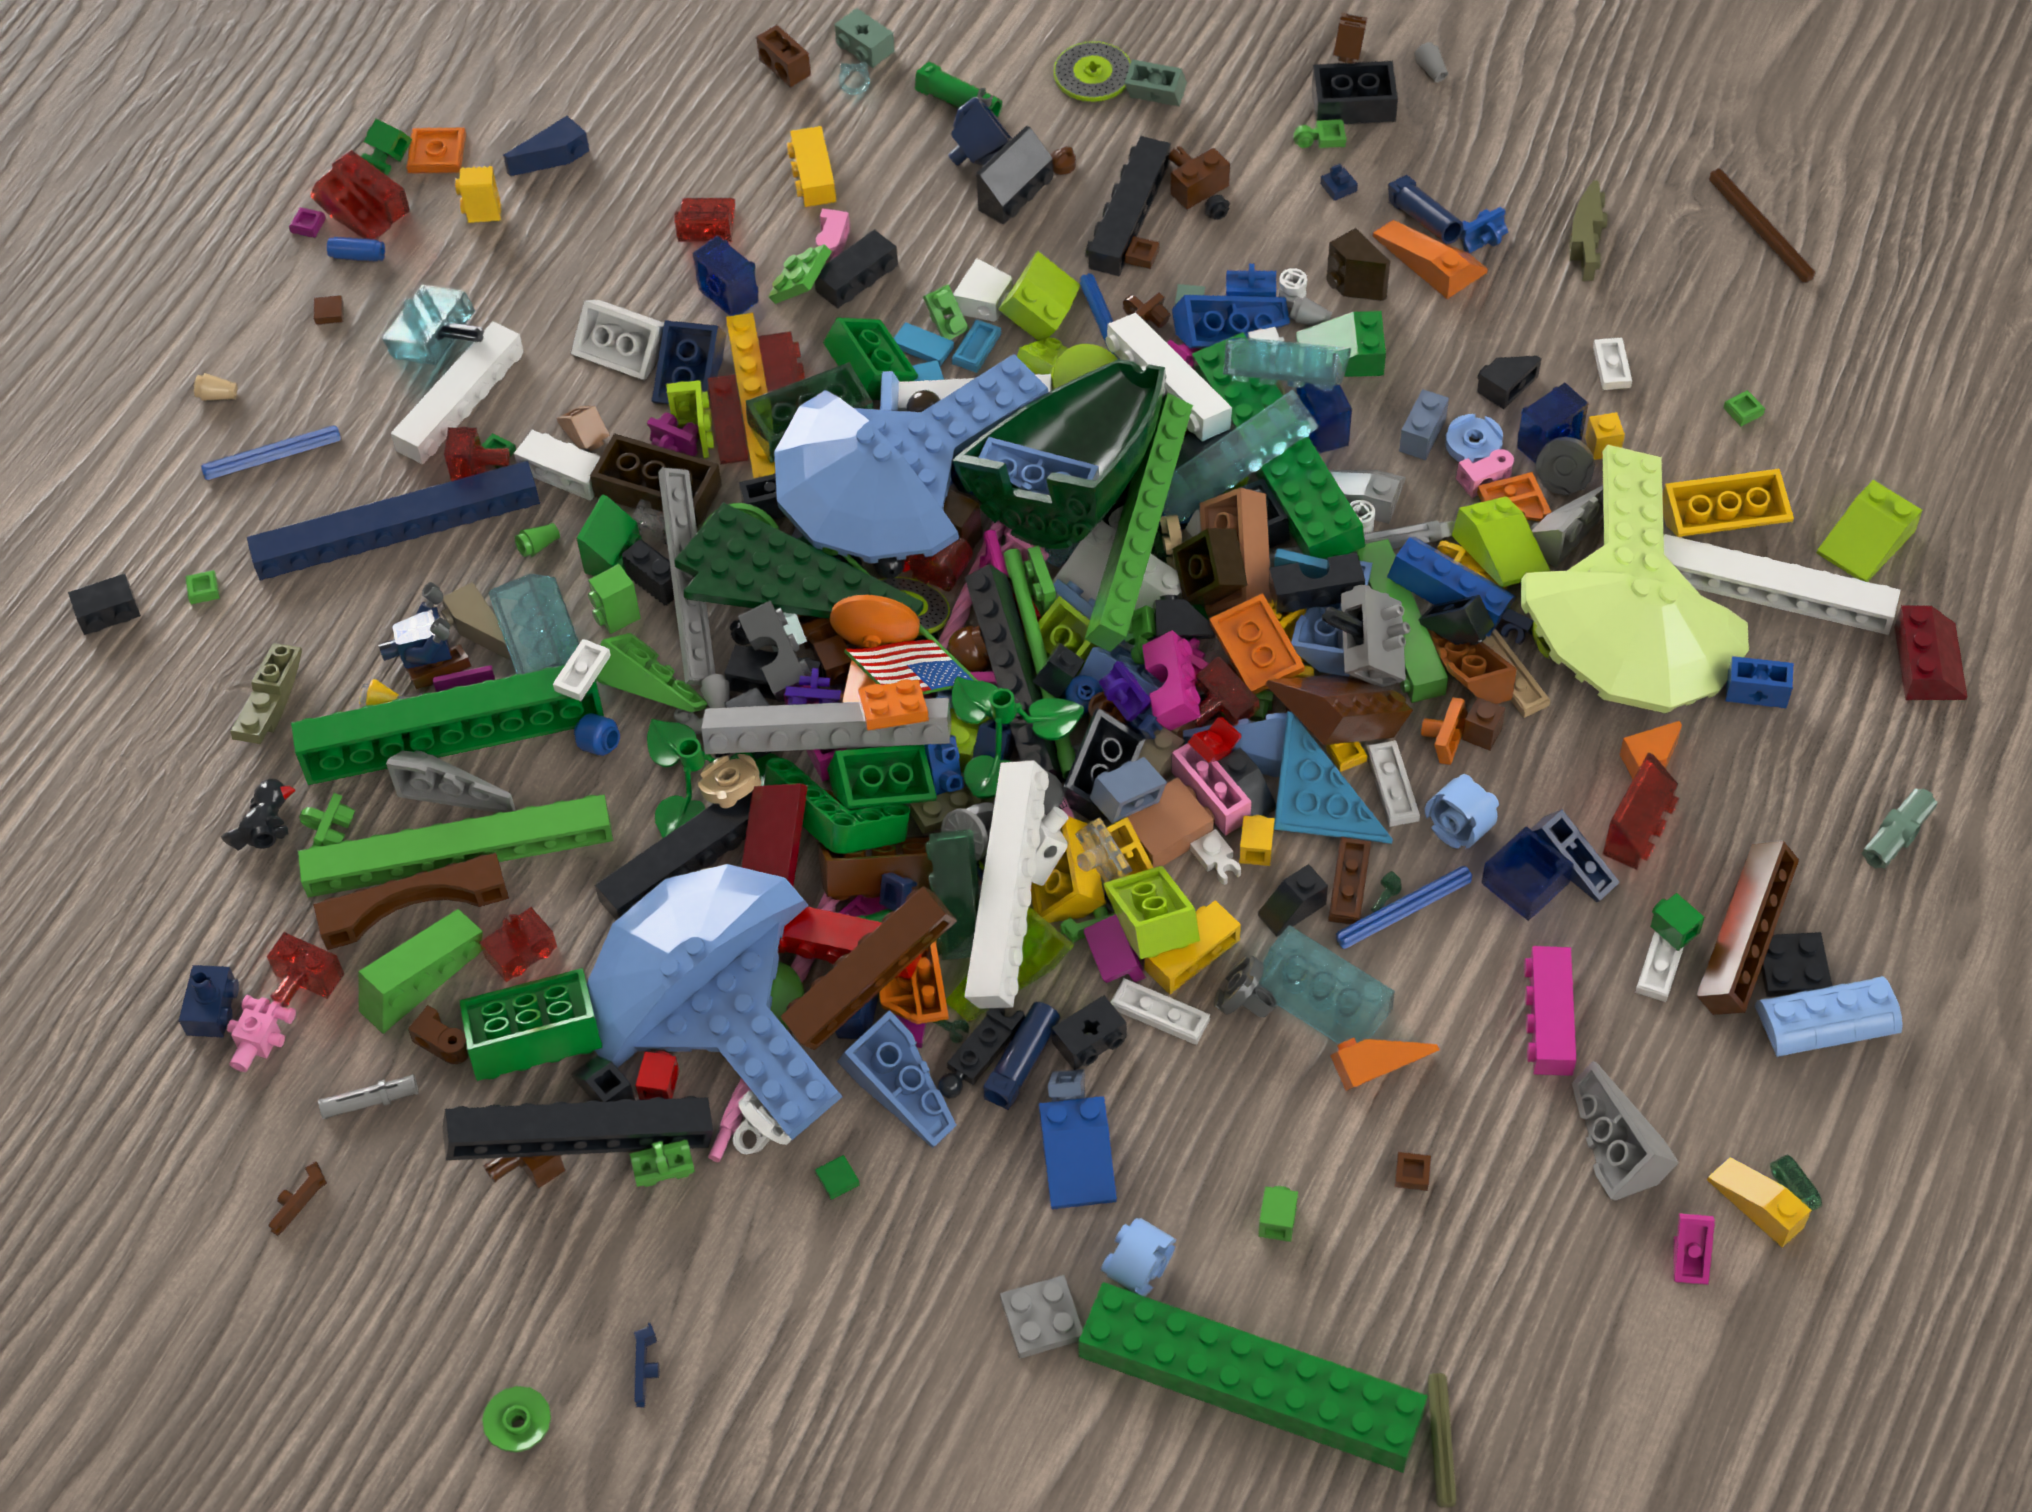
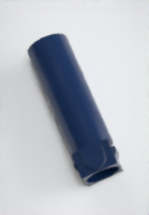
[1388,175,1464,244]
[983,1002,1061,1110]

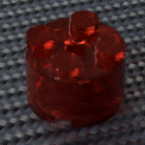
[904,537,973,592]

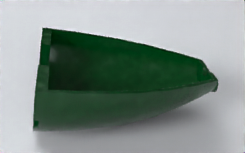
[953,359,1167,549]

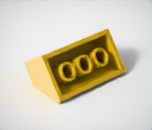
[1662,469,1794,537]

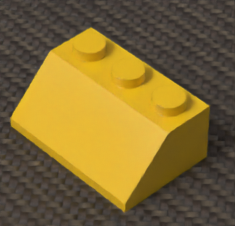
[1030,815,1105,924]

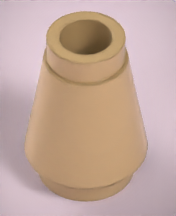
[194,373,237,401]

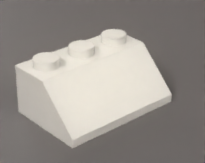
[571,300,664,380]

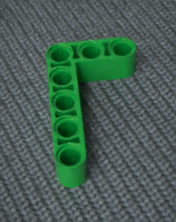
[764,757,910,854]

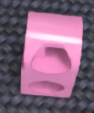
[816,208,850,263]
[1456,449,1514,498]

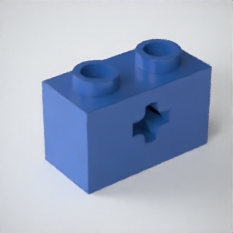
[1725,656,1794,708]

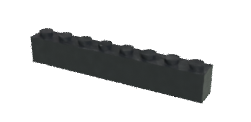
[965,564,1066,783]
[443,1096,713,1161]

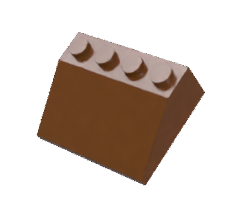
[1265,674,1413,745]

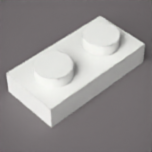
[1593,338,1632,390]
[553,639,611,701]

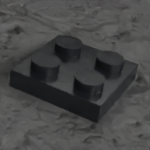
[1761,932,1832,997]

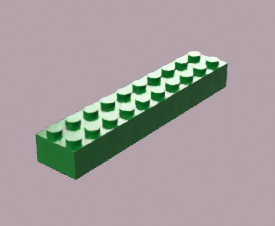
[1192,332,1366,560]
[291,665,604,785]
[1078,1282,1428,1473]

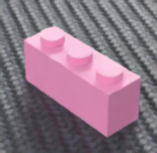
[1172,743,1251,836]

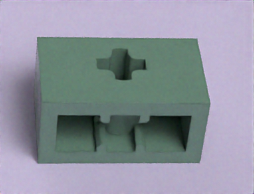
[834,8,895,68]
[1124,59,1187,107]

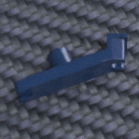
[1127,714,1163,740]
[633,1322,660,1408]

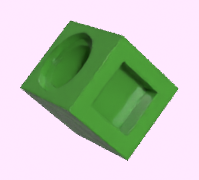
[1258,1186,1298,1242]

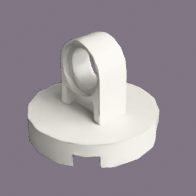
[733,1090,792,1154]

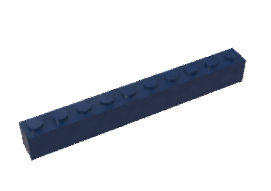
[246,461,540,581]

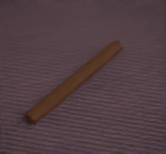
[1709,168,1816,283]

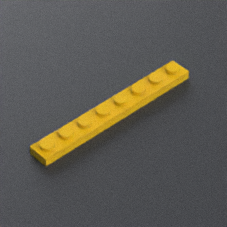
[726,313,777,478]

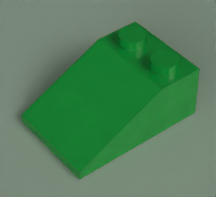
[1296,311,1386,379]

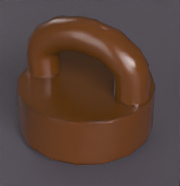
[1051,146,1076,175]

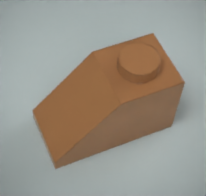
[556,405,610,451]

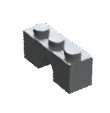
[738,601,812,702]

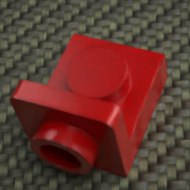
[1187,717,1242,763]

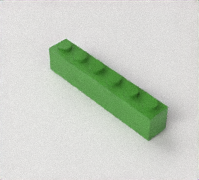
[1354,539,1448,703]

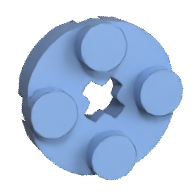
[1445,414,1503,463]

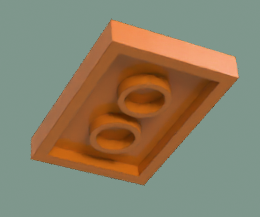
[1209,593,1305,697]

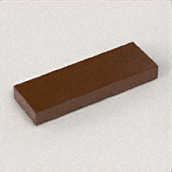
[1328,837,1371,925]

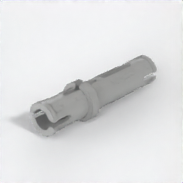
[318,1074,419,1119]

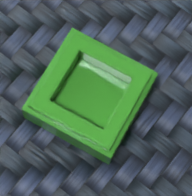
[1724,390,1765,426]
[185,570,220,605]

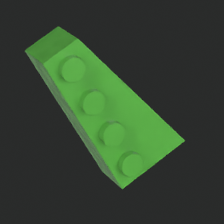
[358,909,483,1034]

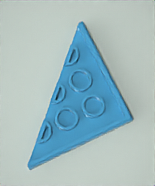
[1274,711,1393,844]

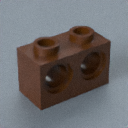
[756,25,811,88]

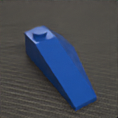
[1172,295,1290,349]

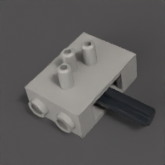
[1322,585,1411,687]

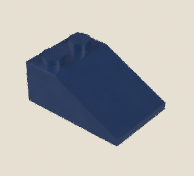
[651,320,727,405]

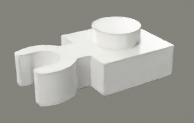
[1190,829,1241,885]

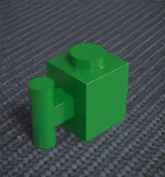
[360,118,412,175]

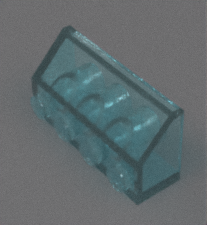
[1223,337,1351,390]
[488,574,579,674]
[1259,925,1395,1044]

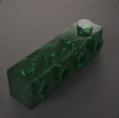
[926,829,980,960]

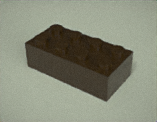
[590,433,722,528]

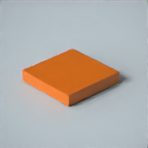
[406,128,466,173]

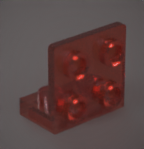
[674,198,736,242]

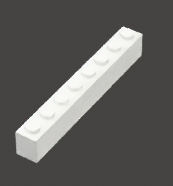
[1664,534,1900,635]
[965,760,1049,1009]

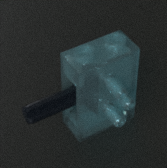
[382,285,484,365]

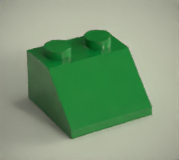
[576,495,642,576]

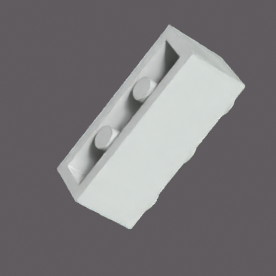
[514,430,601,501]

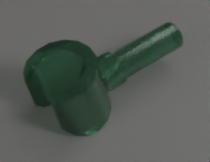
[1371,871,1402,912]
[933,1019,970,1043]

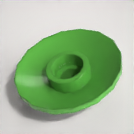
[482,1386,551,1452]

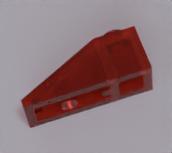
[310,168,391,240]
[707,374,749,465]

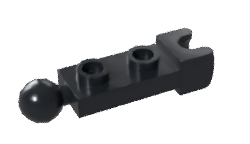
[937,1008,1025,1099]

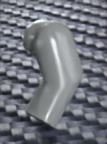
[674,708,703,735]

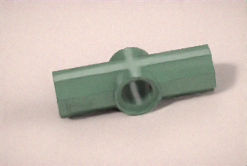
[1862,788,1938,869]

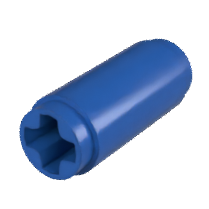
[327,237,385,262]

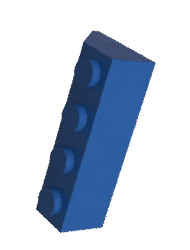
[1387,537,1517,637]

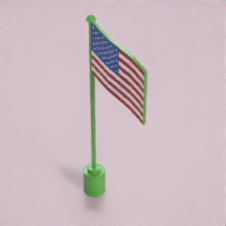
[819,547,978,695]

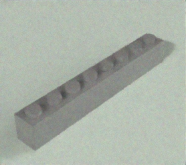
[701,698,951,754]

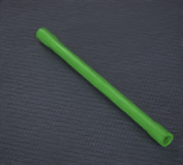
[1003,549,1076,779]

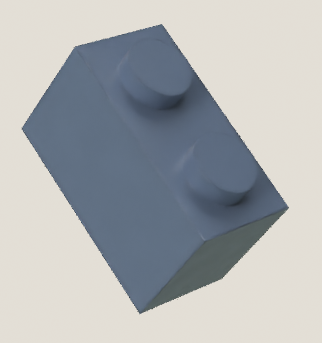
[1399,389,1449,460]
[1090,757,1167,823]

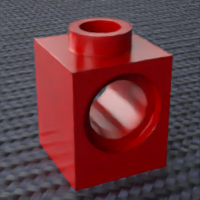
[635,1051,680,1100]

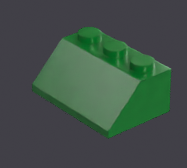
[823,317,919,400]
[827,745,937,809]

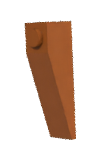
[1427,628,1517,705]

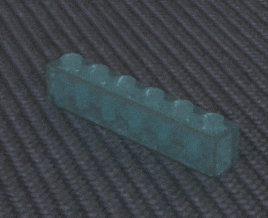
[1163,390,1318,523]

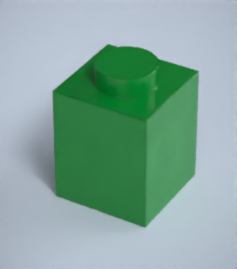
[1650,892,1705,951]

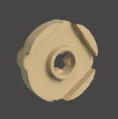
[1160,515,1182,571]
[698,754,761,808]

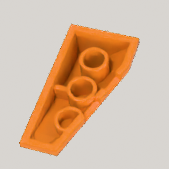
[1373,220,1488,299]

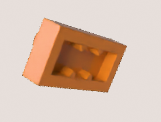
[1421,697,1468,765]

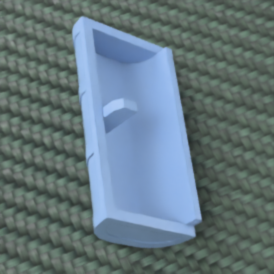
[1755,976,1903,1057]

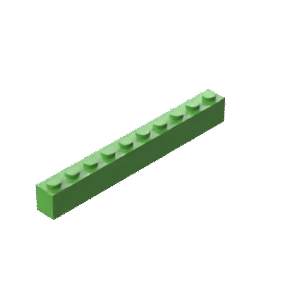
[1085,393,1193,652]
[298,794,613,898]

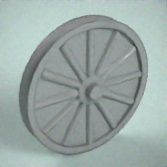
[941,808,988,864]

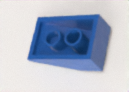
[1039,1096,1117,1210]

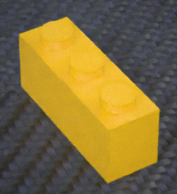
[787,126,836,207]
[1144,900,1241,995]

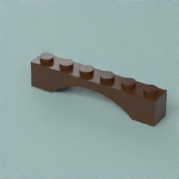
[313,853,509,950]

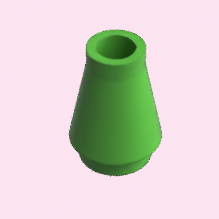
[515,523,560,557]

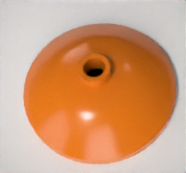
[830,595,920,649]

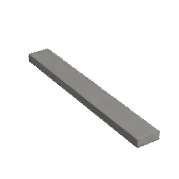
[658,467,716,685]

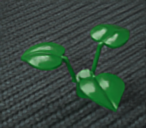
[952,676,1084,798]
[647,719,780,838]

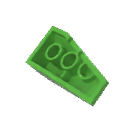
[596,633,708,713]

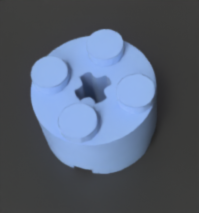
[1425,774,1499,849]
[1101,1218,1176,1296]

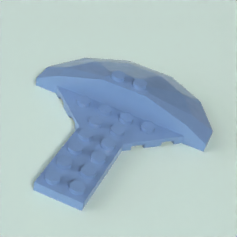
[774,354,1048,563]
[587,864,843,1140]

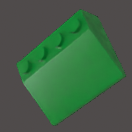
[459,968,603,1081]

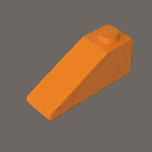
[1330,1037,1440,1091]

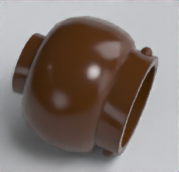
[947,625,992,672]

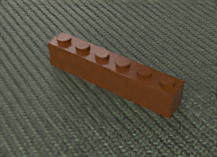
[1697,841,1799,1015]
[780,886,957,1050]

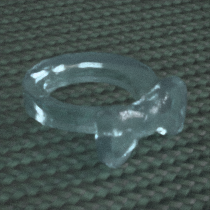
[839,62,870,95]

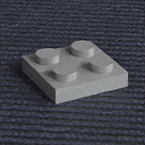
[1000,1275,1083,1359]

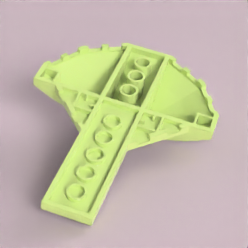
[1521,445,1749,713]

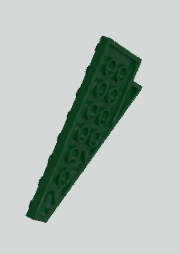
[674,502,924,619]

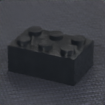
[1312,61,1398,124]

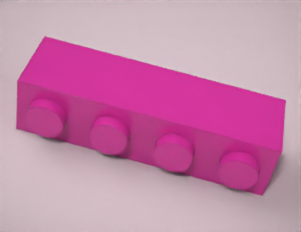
[1524,946,1576,1076]

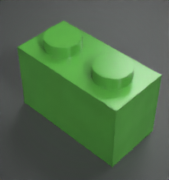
[588,564,641,634]

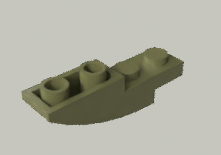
[1569,180,1607,281]
[230,643,302,744]
[910,761,1019,834]

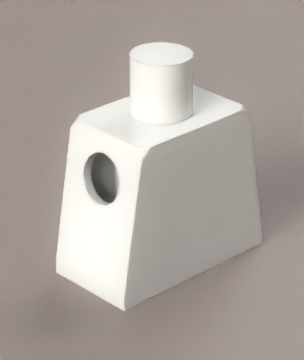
[953,259,1013,322]
[1032,807,1068,886]

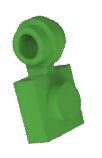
[1293,120,1347,148]
[1125,605,1156,665]

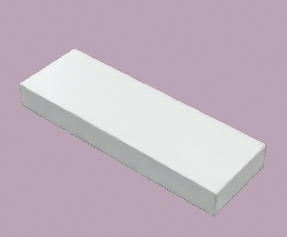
[1366,740,1420,827]
[1635,931,1684,1002]
[1110,978,1210,1045]

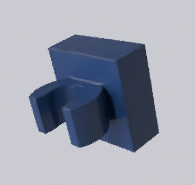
[1320,164,1358,201]
[1501,608,1534,645]
[879,872,917,911]

